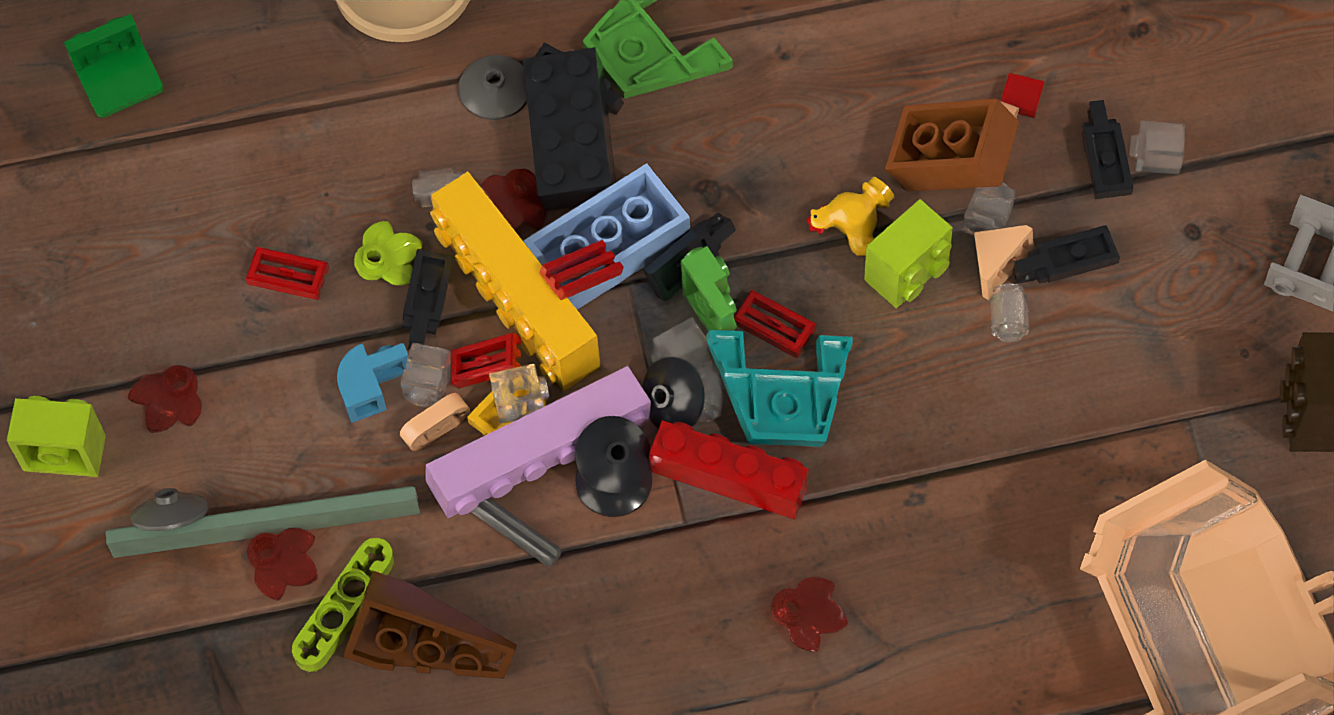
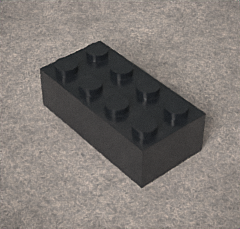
[523,47,616,211]

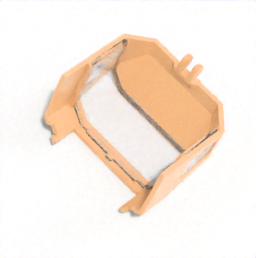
[1080,460,1334,715]

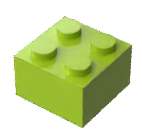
[864,199,953,309]
[7,396,106,477]

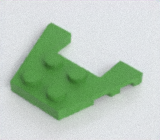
[582,0,733,99]

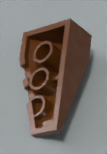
[343,571,517,679]

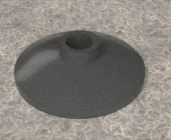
[459,55,527,120]
[131,488,209,531]

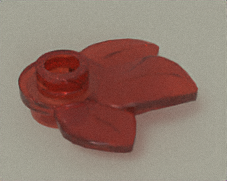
[480,168,546,230]
[128,365,202,433]
[247,528,318,601]
[771,577,848,652]

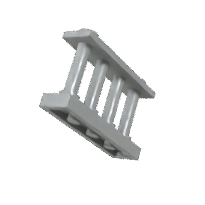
[1264,195,1334,312]

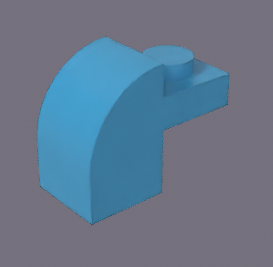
[337,343,412,423]

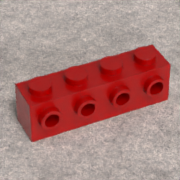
[649,420,809,520]

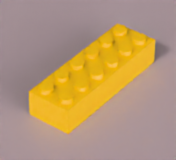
[430,172,601,392]

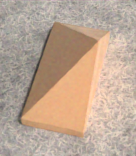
[974,225,1034,300]

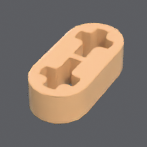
[400,393,470,451]

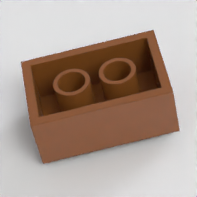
[885,98,1019,192]

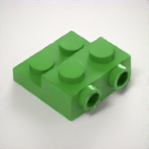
[681,246,737,332]

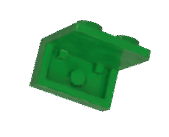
[64,13,164,118]

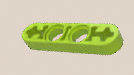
[292,538,394,672]

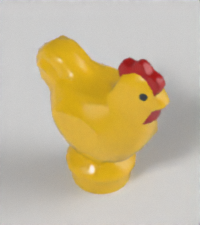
[806,177,895,256]

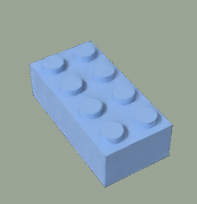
[523,163,690,310]

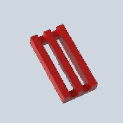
[539,240,624,300]
[246,247,329,300]
[734,290,817,358]
[451,332,521,389]

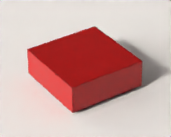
[1001,73,1045,118]

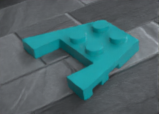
[706,330,853,447]

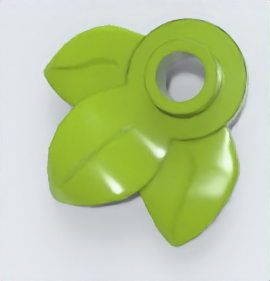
[354,221,423,286]

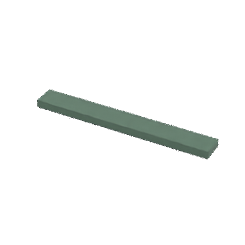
[106,486,420,558]

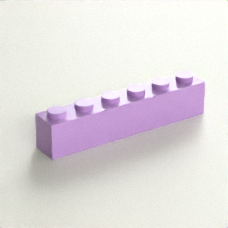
[425,366,651,518]

